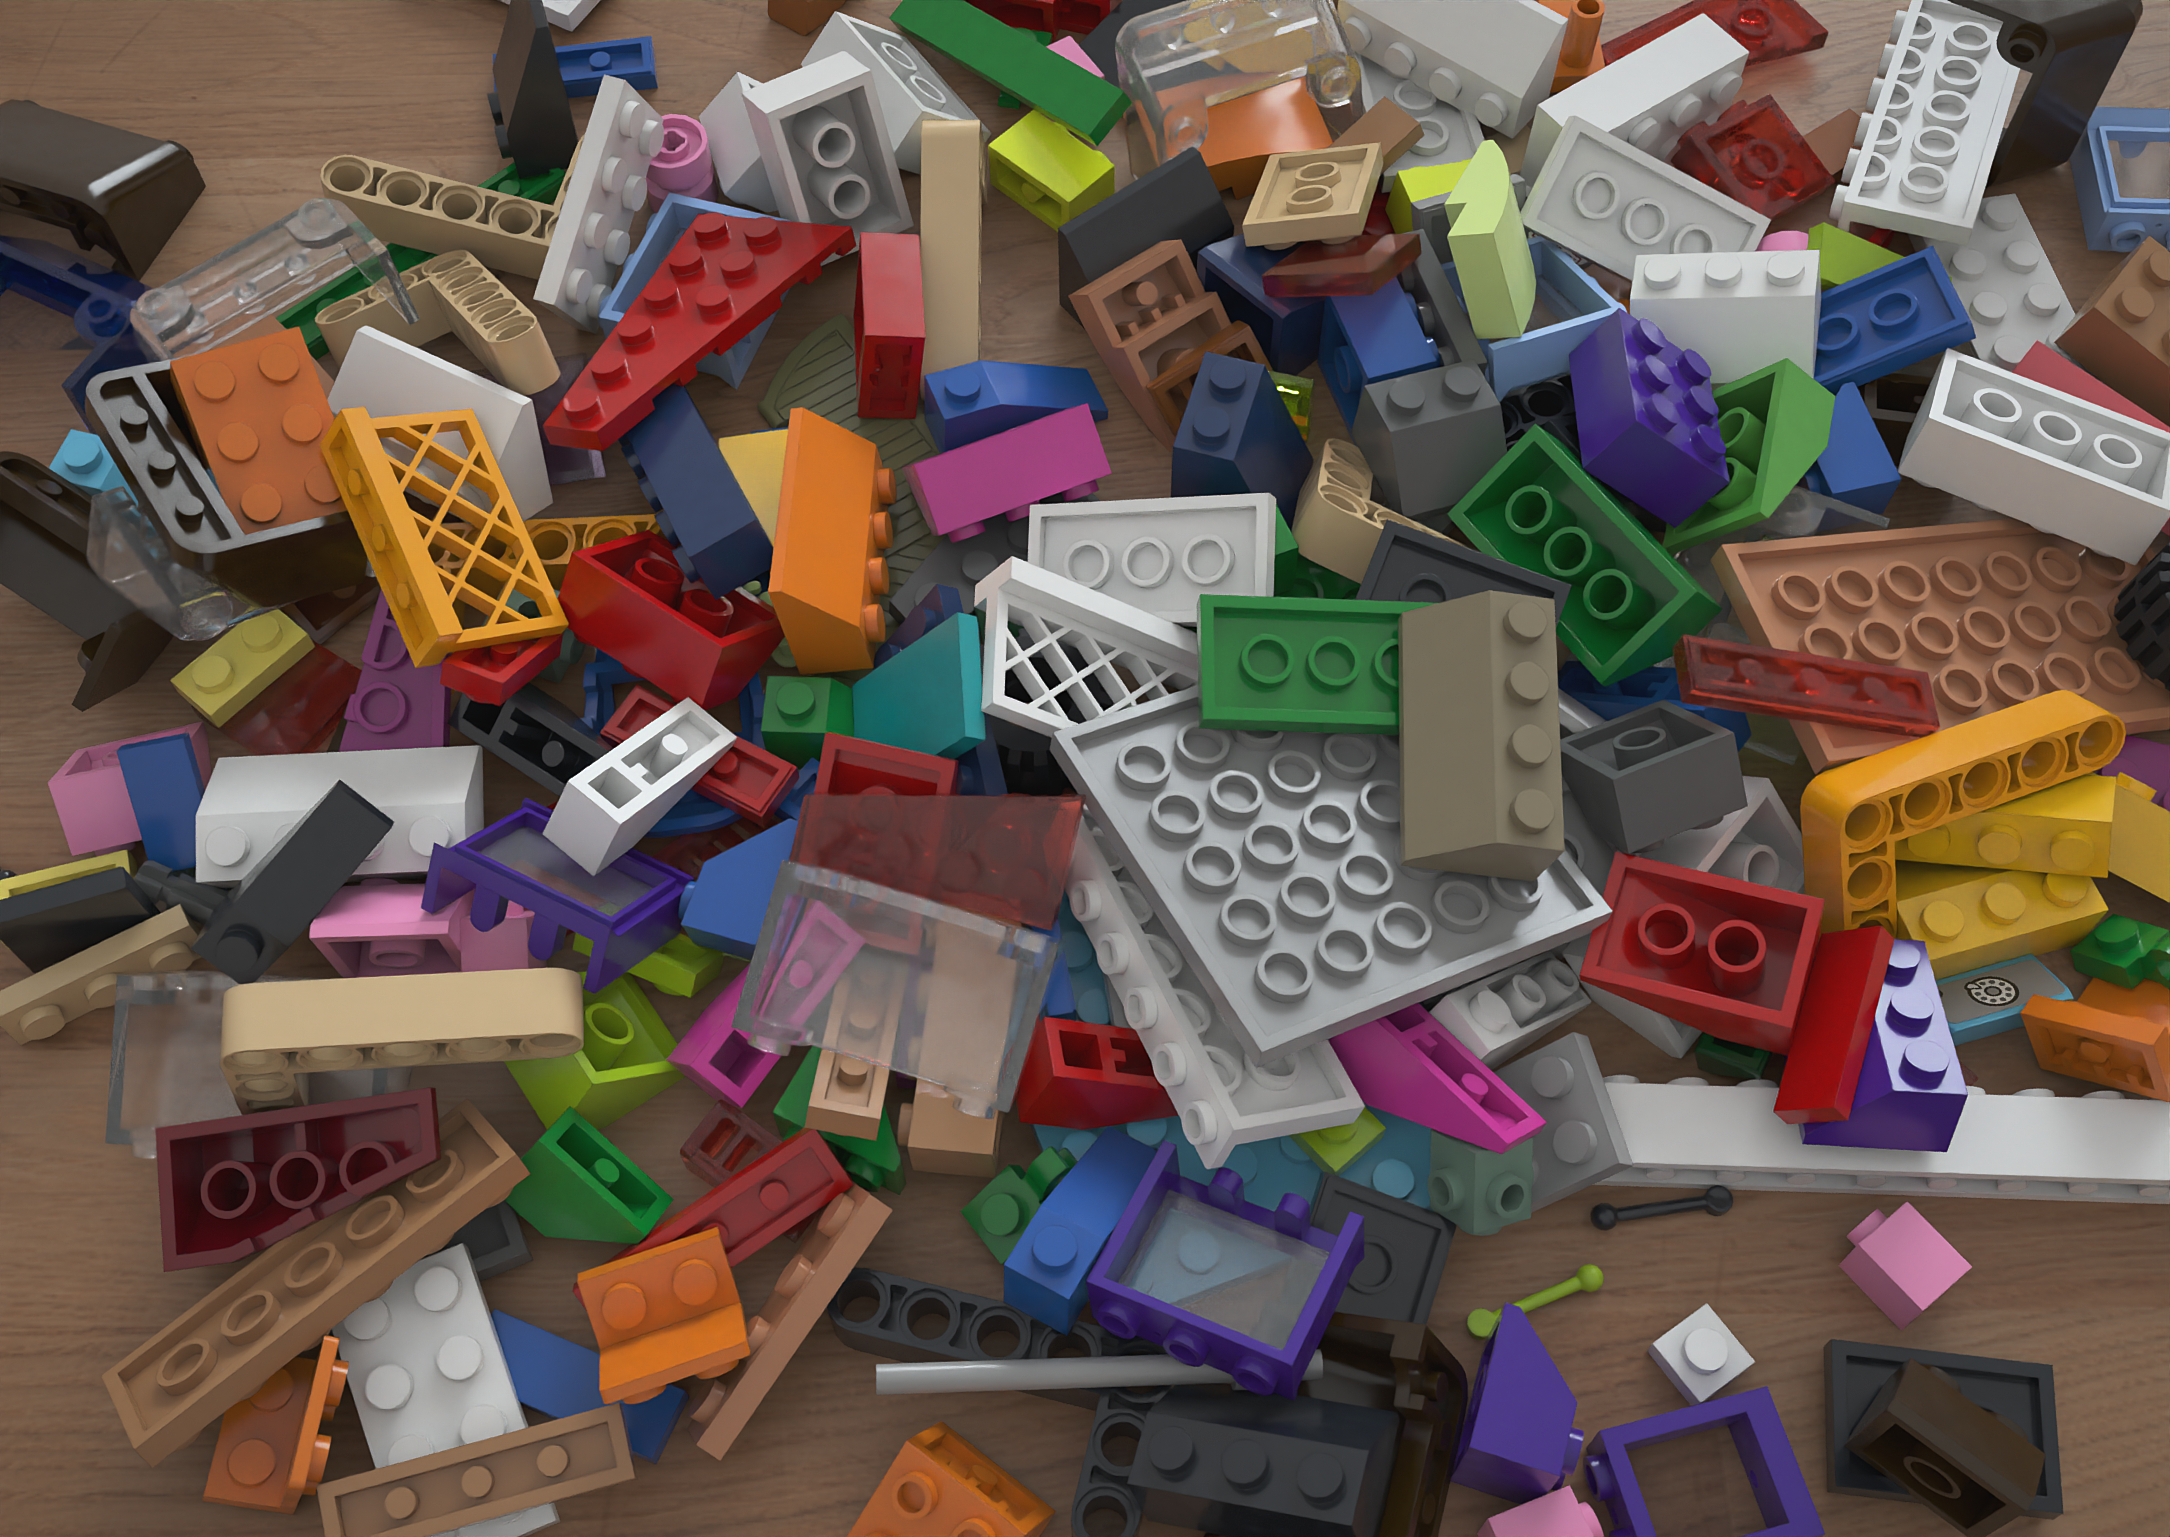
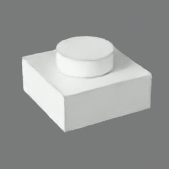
[1647,1303,1755,1406]

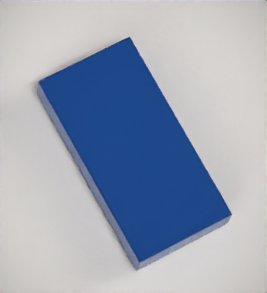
[116,733,205,871]

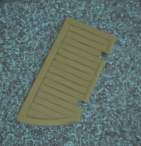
[757,313,940,559]

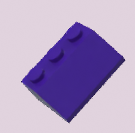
[1783,939,1968,1152]

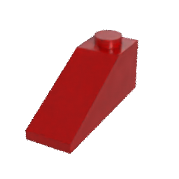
[1011,1017,1179,1130]

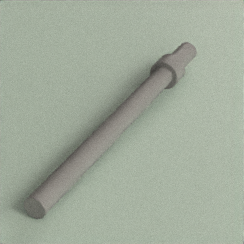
[876,1349,1323,1395]

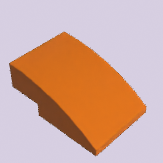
[1141,73,1333,200]

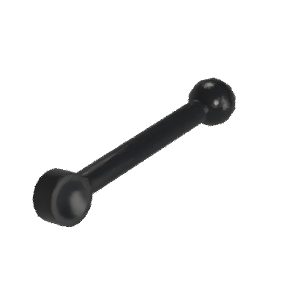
[1590,1185,1733,1231]

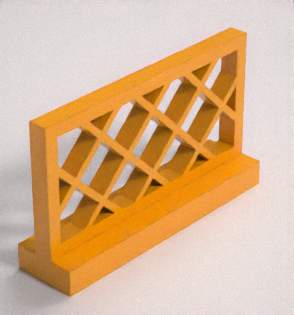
[319,407,569,668]

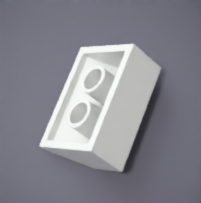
[801,11,992,175]
[1630,250,1821,391]

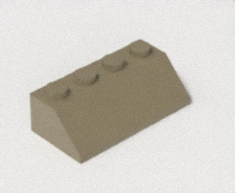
[1398,590,1565,882]

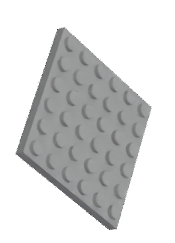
[1049,685,1613,1068]

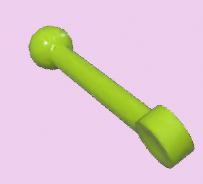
[1466,1264,1604,1340]

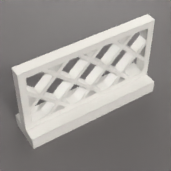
[974,556,1198,737]

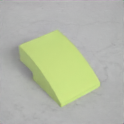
[1444,140,1536,339]

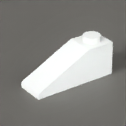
[543,697,737,876]

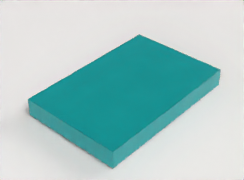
[852,612,986,759]

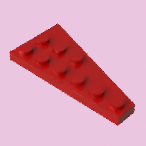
[543,213,856,451]

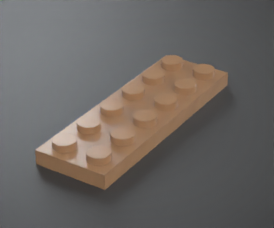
[102,1098,531,1468]

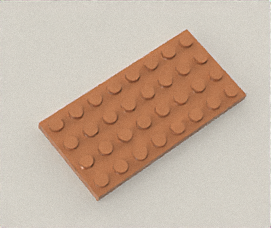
[1710,518,2170,775]

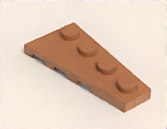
[687,1182,893,1461]

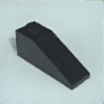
[447,682,614,797]
[191,779,394,985]

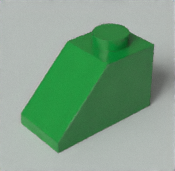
[761,676,854,770]
[505,1106,674,1244]

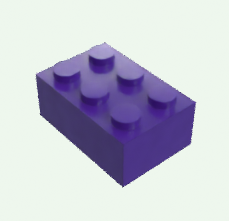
[1568,308,1730,528]

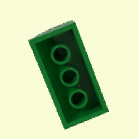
[1447,423,1723,687]

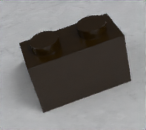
[1844,1358,2046,1537]

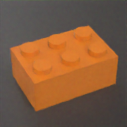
[170,326,347,535]

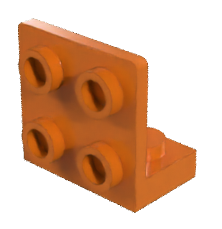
[2020,977,2170,1102]
[577,1227,751,1404]
[202,1335,349,1515]
[847,1421,1056,1537]

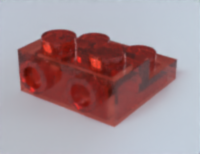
[1670,94,1835,223]

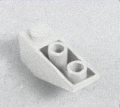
[1429,950,1592,1070]

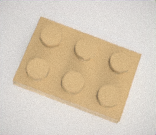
[1242,142,1383,250]

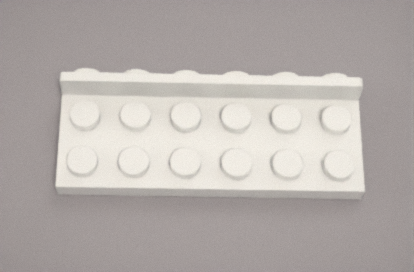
[1828,0,2020,246]
[1043,800,1365,1169]

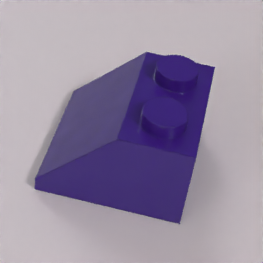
[1450,1302,1584,1505]

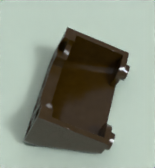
[0,99,206,282]
[1203,1302,1468,1537]

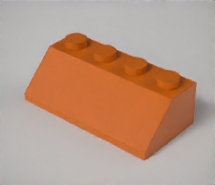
[768,407,897,675]

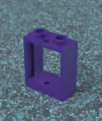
[1583,1386,1825,1537]

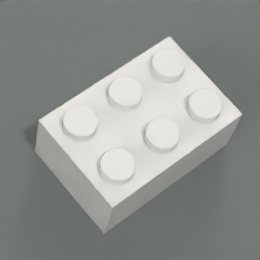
[741,51,914,266]

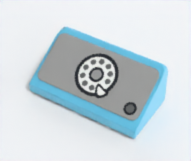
[1936,954,2074,1046]

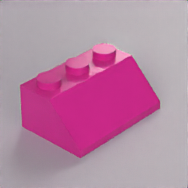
[902,403,1112,543]

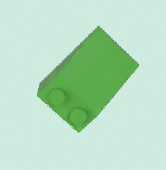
[1663,358,1836,555]

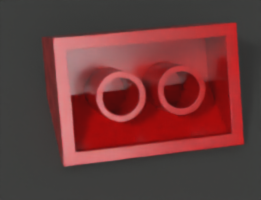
[557,530,785,711]

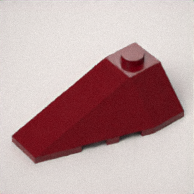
[155,1087,442,1272]

